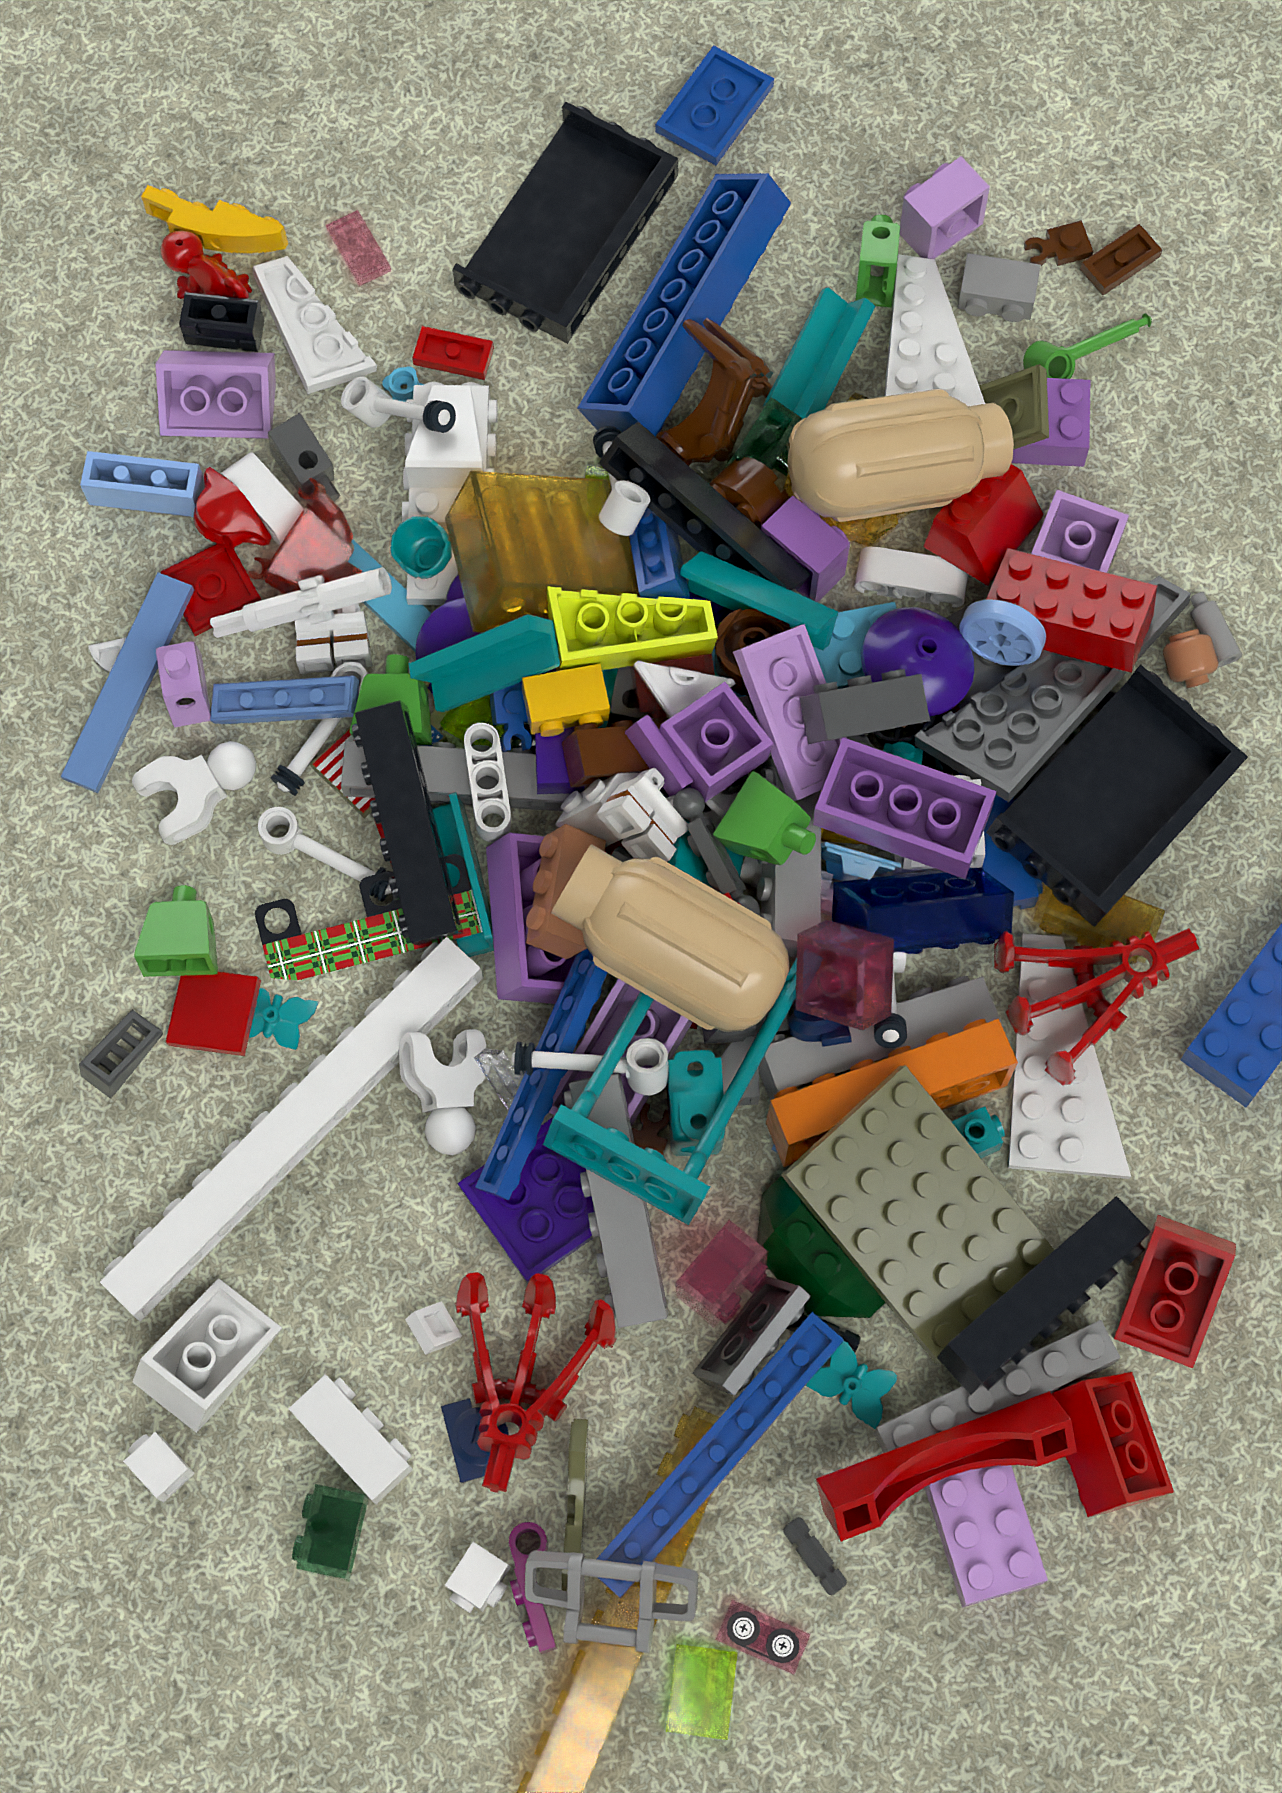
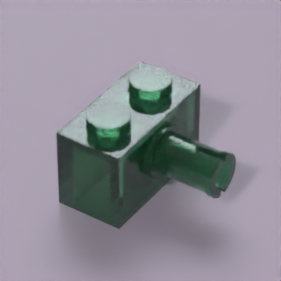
[722,397,802,480]
[292,1484,369,1582]

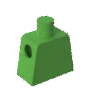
[855,214,900,308]
[350,654,432,745]
[713,771,816,865]
[134,885,218,977]

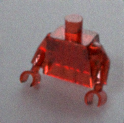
[248,478,363,594]

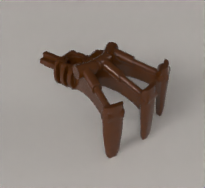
[656,318,773,466]

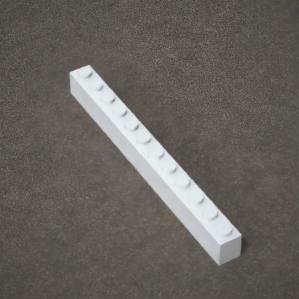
[100,937,483,1322]

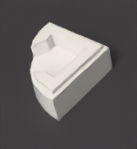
[88,638,126,673]

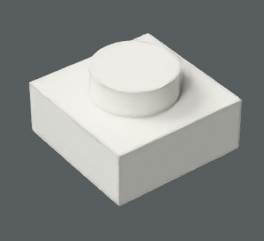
[405,1301,462,1355]

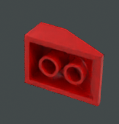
[1114,1215,1236,1368]

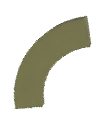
[562,1419,588,1591]

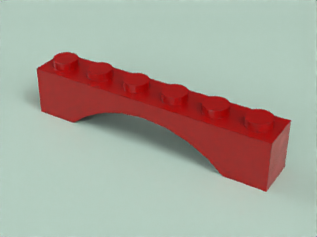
[816,1391,1077,1541]

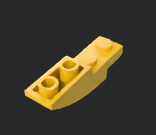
[141,185,288,253]

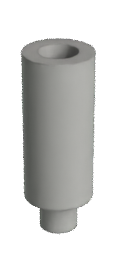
[1190,592,1242,668]

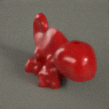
[160,231,252,299]

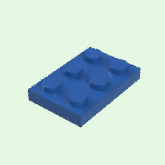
[655,45,774,166]

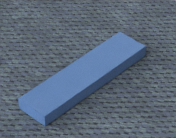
[210,676,359,724]

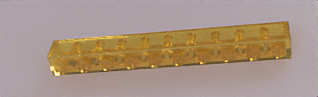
[517,1406,720,1793]

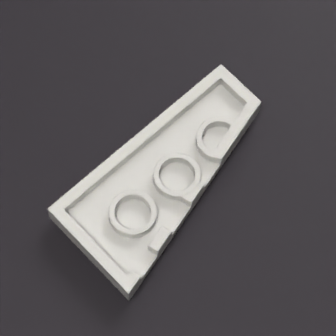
[253,256,377,394]

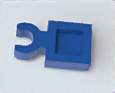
[489,682,532,752]

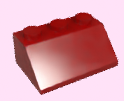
[923,464,1044,586]
[1052,1372,1174,1518]

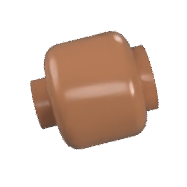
[1163,629,1218,688]

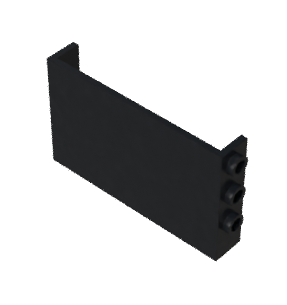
[452,101,678,344]
[986,664,1248,927]

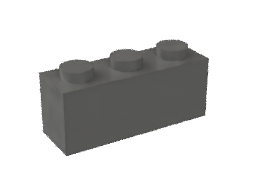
[799,669,930,744]

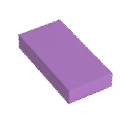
[625,715,693,797]

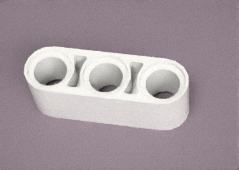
[220,452,312,547]
[854,547,968,608]
[464,723,511,843]

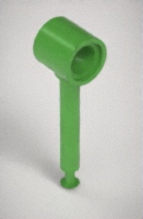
[1023,313,1152,379]

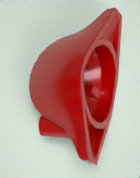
[193,467,272,549]

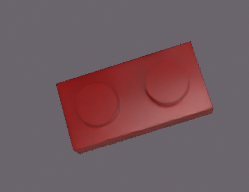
[412,326,494,380]

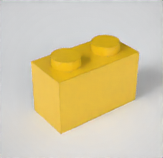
[522,664,610,737]

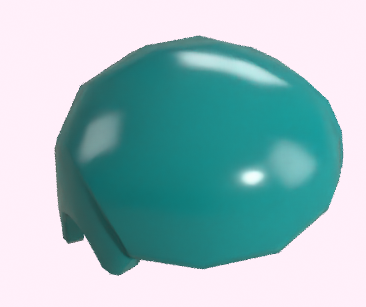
[390,516,452,579]

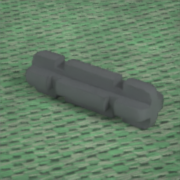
[783,1517,847,1595]

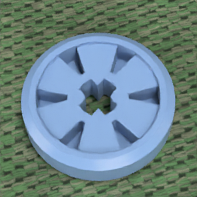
[959,600,1046,666]

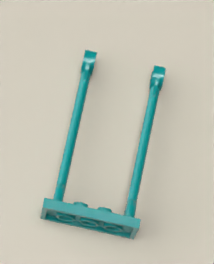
[543,947,820,1225]

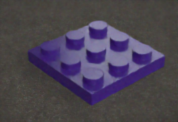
[457,1117,595,1284]

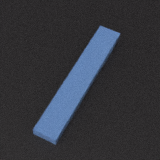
[61,572,194,793]

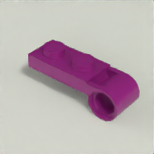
[509,1522,557,1654]

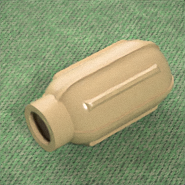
[788,389,1014,522]
[551,844,789,1032]

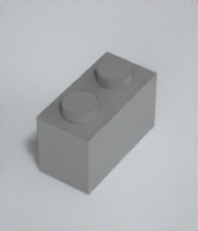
[958,253,1041,322]

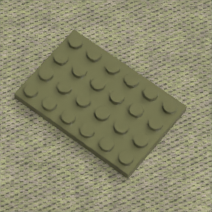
[781,1065,1054,1365]

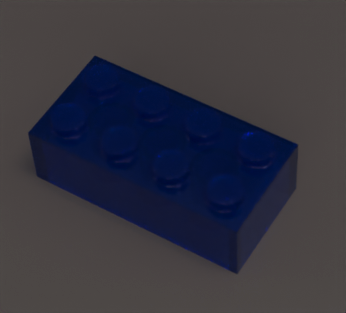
[831,868,1015,959]

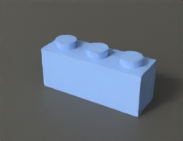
[80,451,204,517]

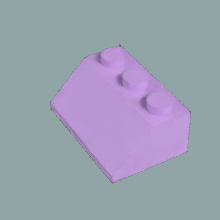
[155,350,276,438]

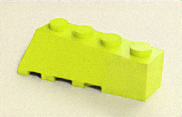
[546,586,718,671]

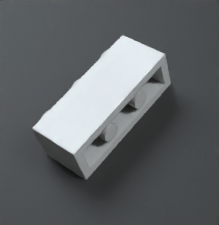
[288,1374,413,1504]

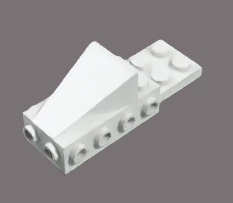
[402,382,498,605]

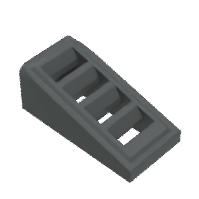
[79,1009,163,1099]

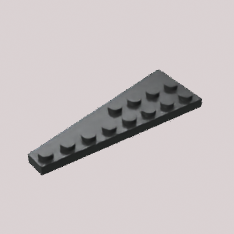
[915,576,1191,802]

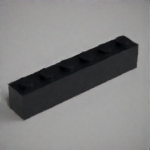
[598,422,811,593]
[352,700,463,945]
[936,1196,1151,1395]

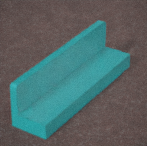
[763,287,876,431]
[680,551,838,651]
[408,614,560,712]
[433,792,494,957]

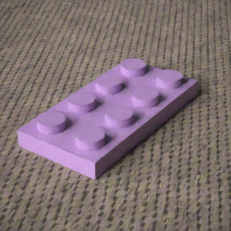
[733,624,846,801]

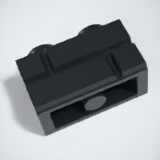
[179,292,264,352]

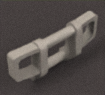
[525,1551,699,1653]

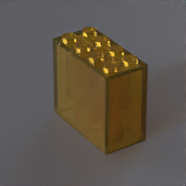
[445,471,641,632]

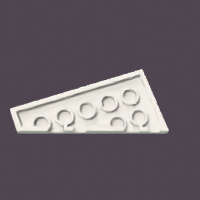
[884,254,985,406]
[1008,933,1131,1179]

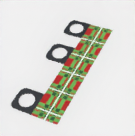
[255,854,483,980]

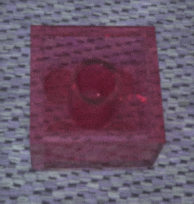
[796,920,894,1031]
[675,1220,768,1328]

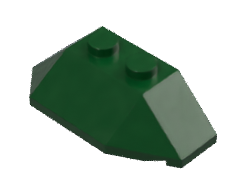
[755,1176,886,1318]

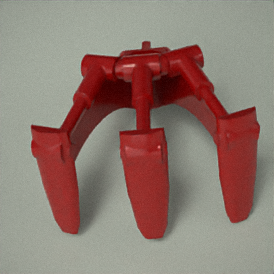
[994,928,1199,1086]
[455,1272,617,1493]

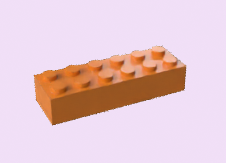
[766,1018,1018,1167]

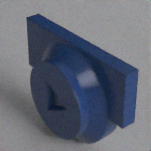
[788,995,852,1047]
[441,1398,509,1483]

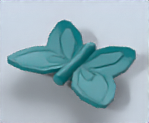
[249,988,319,1050]
[806,1341,897,1429]

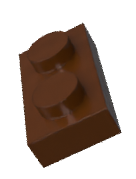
[1080,224,1162,296]

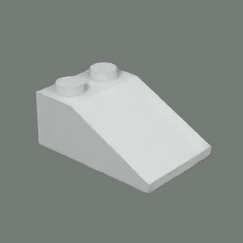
[132,1278,282,1433]

